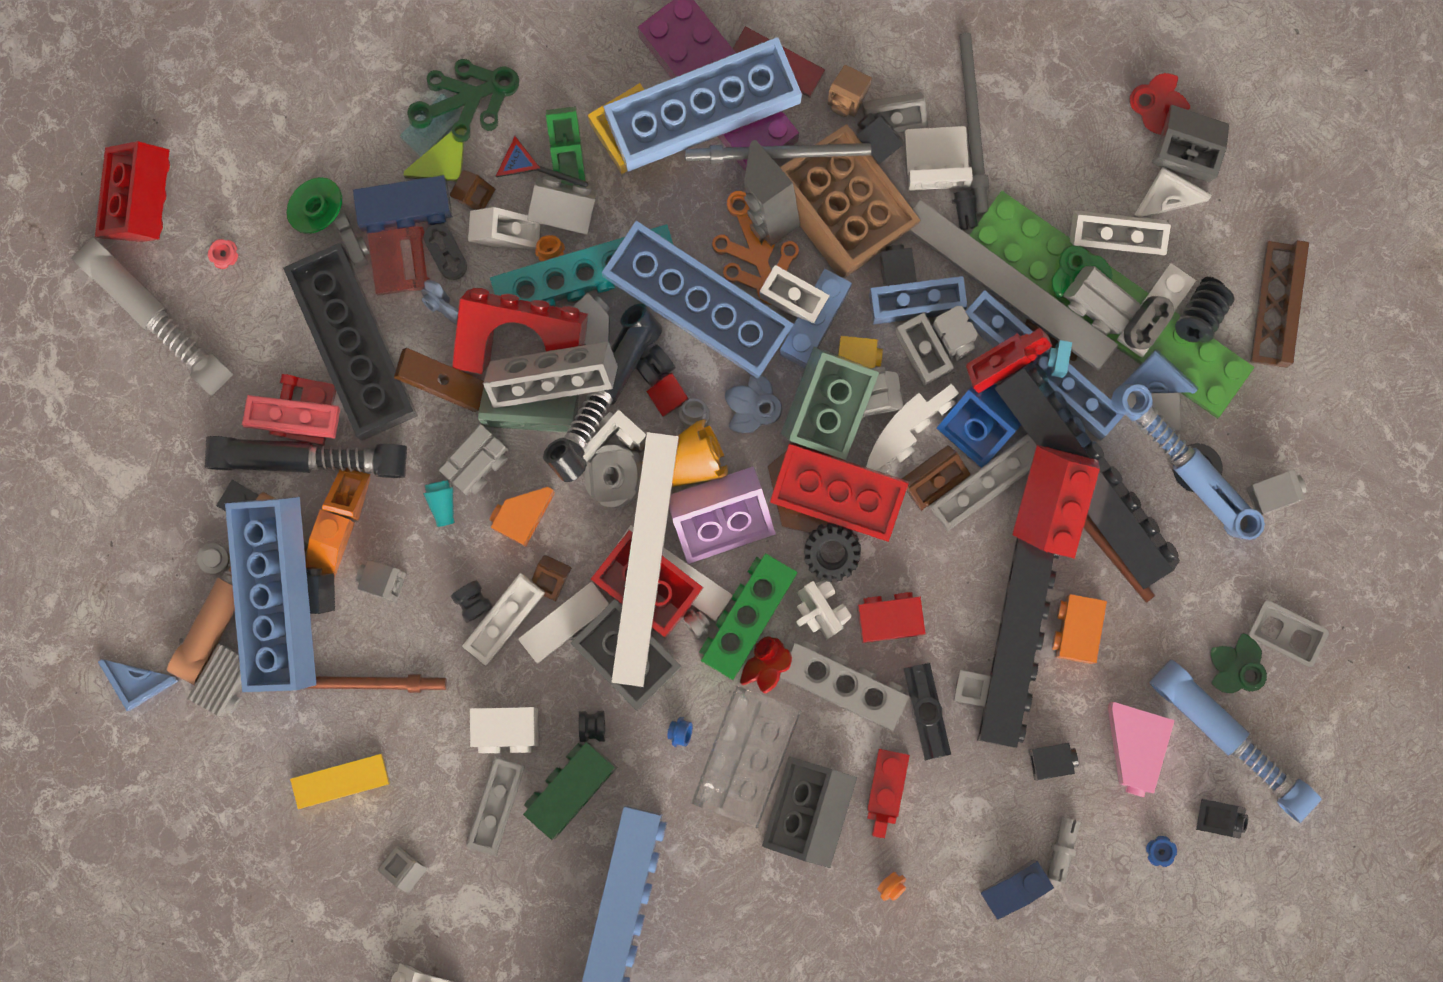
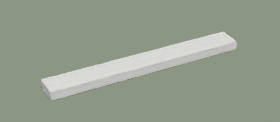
[612,432,679,687]

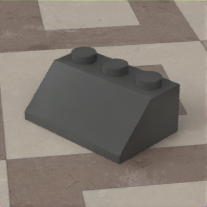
[744,140,800,246]
[762,756,857,868]

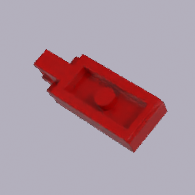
[966,328,1052,393]
[867,749,910,839]

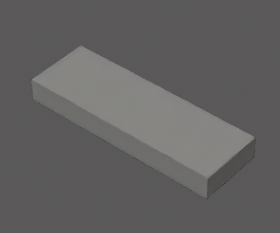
[466,756,525,856]

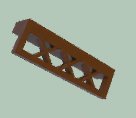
[1250,240,1309,368]

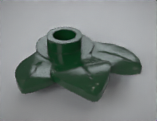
[1210,633,1267,693]

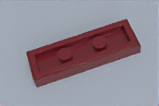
[733,26,825,98]

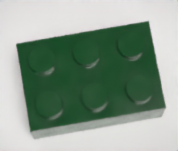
[523,742,618,840]

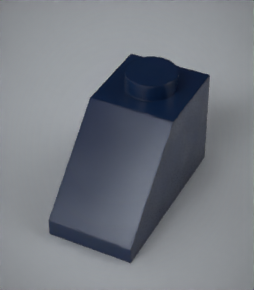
[980,859,1054,920]

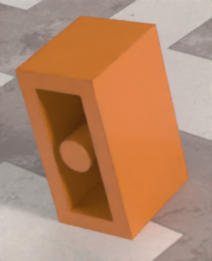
[1052,594,1107,664]

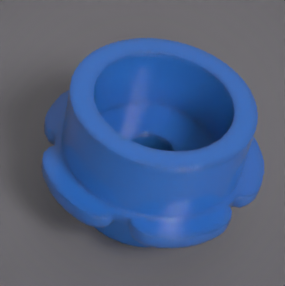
[667,717,693,747]
[1146,836,1177,867]

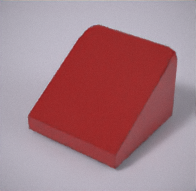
[646,373,689,417]

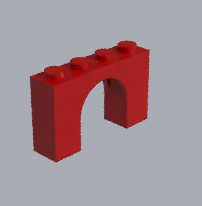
[452,288,588,374]

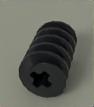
[1175,276,1235,343]

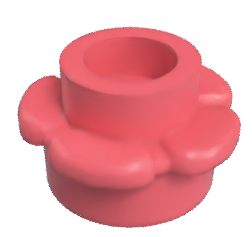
[208,239,238,269]

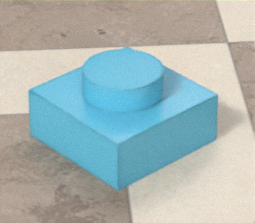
[1047,340,1072,378]

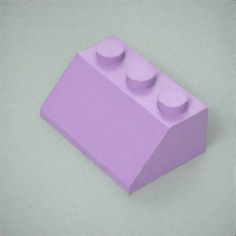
[669,467,776,564]

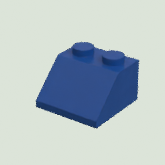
[936,384,1021,468]

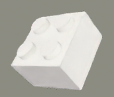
[470,707,539,753]

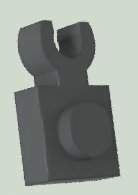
[334,213,370,269]

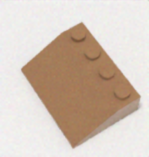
[780,124,921,278]

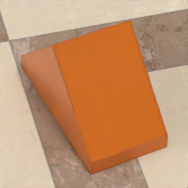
[322,468,371,521]

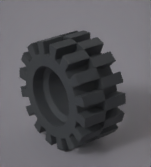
[804,522,861,582]

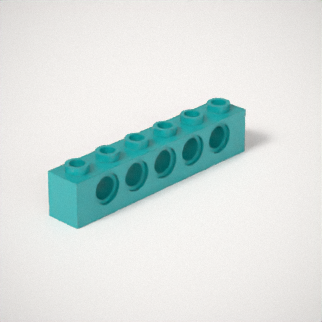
[489,224,674,307]

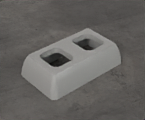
[1249,600,1329,667]

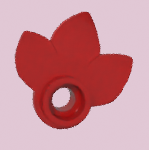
[1129,73,1190,135]
[740,636,792,694]

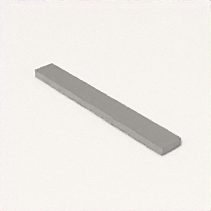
[909,200,1118,371]

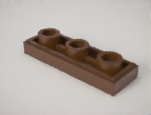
[394,347,484,412]

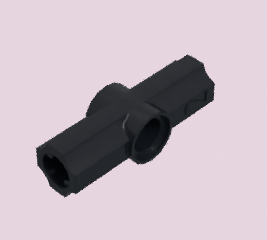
[903,663,951,761]

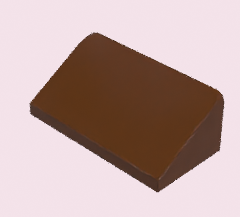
[902,445,971,511]

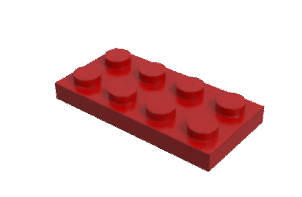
[770,442,909,542]

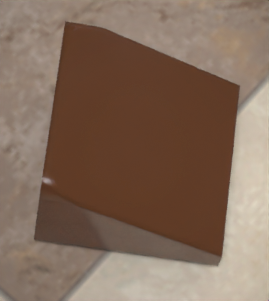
[450,170,496,211]
[531,555,572,602]

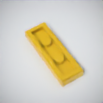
[290,754,390,809]

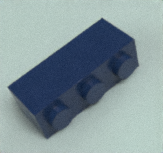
[353,175,453,235]

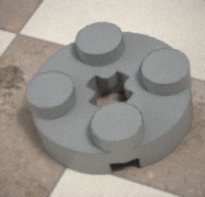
[585,445,642,508]

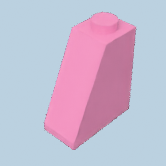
[1108,702,1175,797]

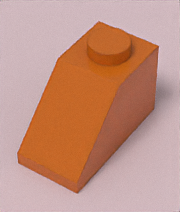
[489,487,555,547]
[305,509,355,579]

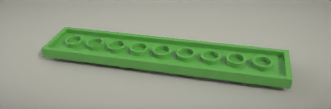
[969,190,1255,419]

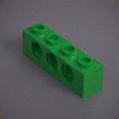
[699,553,798,681]

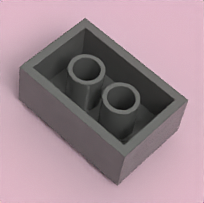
[570,599,682,711]

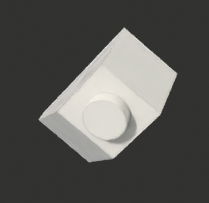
[468,207,541,249]
[759,265,830,323]

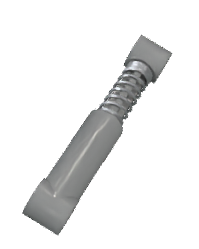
[71,236,234,396]

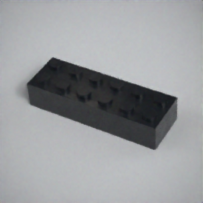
[283,243,418,441]

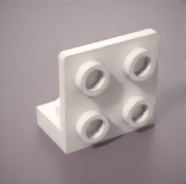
[905,126,973,191]
[583,410,647,464]

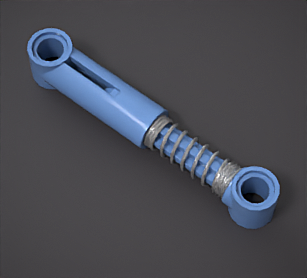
[1111,384,1265,540]
[1149,659,1322,823]

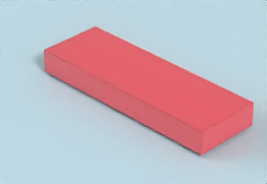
[242,395,340,438]

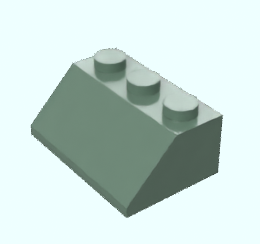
[781,347,879,460]
[478,387,579,433]

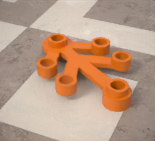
[712,191,799,305]

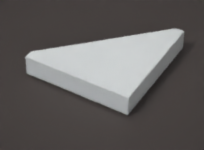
[1133,167,1212,218]

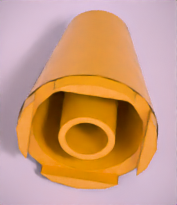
[641,419,728,487]

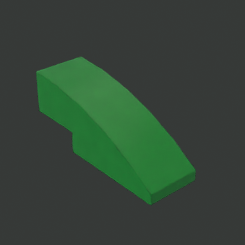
[546,106,586,186]

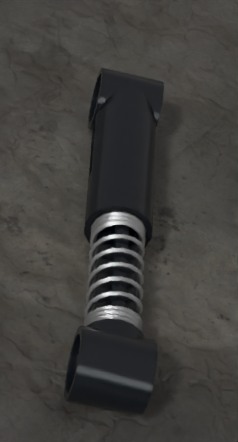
[543,303,662,482]
[204,436,407,478]

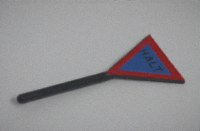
[495,136,588,187]

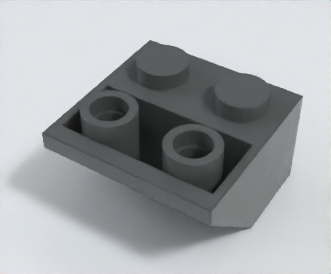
[1152,105,1229,183]

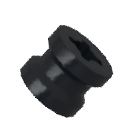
[579,711,606,743]

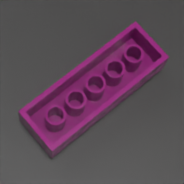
[637,0,799,172]

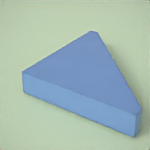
[1120,349,1198,393]
[98,659,179,711]

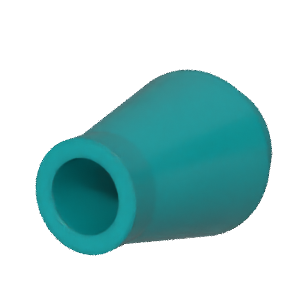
[423,480,455,527]

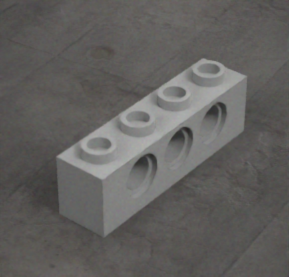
[483,341,618,408]
[780,640,909,731]

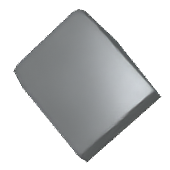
[378,845,427,893]

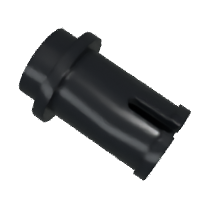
[952,190,979,230]

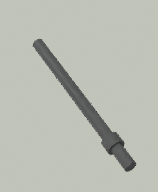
[959,33,989,214]
[685,143,871,164]

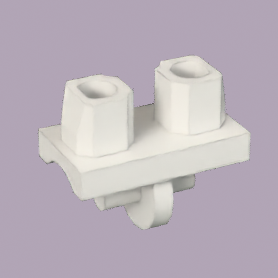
[796,579,851,640]

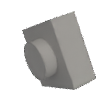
[953,670,991,707]

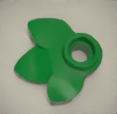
[1052,245,1113,298]

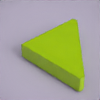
[403,129,466,182]

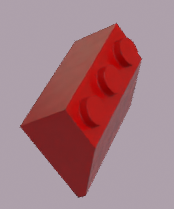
[95,141,170,242]
[1012,445,1100,559]
[591,530,704,639]

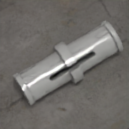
[1047,817,1082,883]

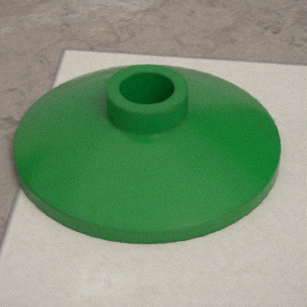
[286,177,342,234]

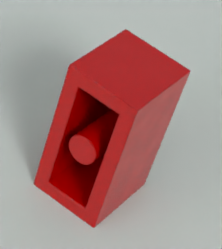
[857,592,926,643]

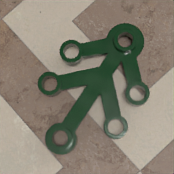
[407,59,519,143]

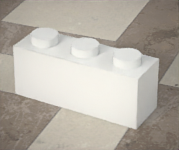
[1070,210,1171,255]

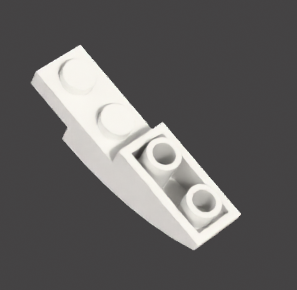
[865,384,959,474]

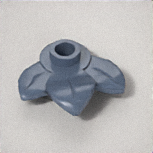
[421,280,459,325]
[724,375,783,433]

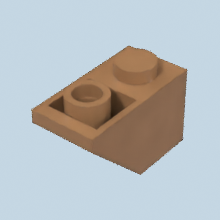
[827,65,872,117]

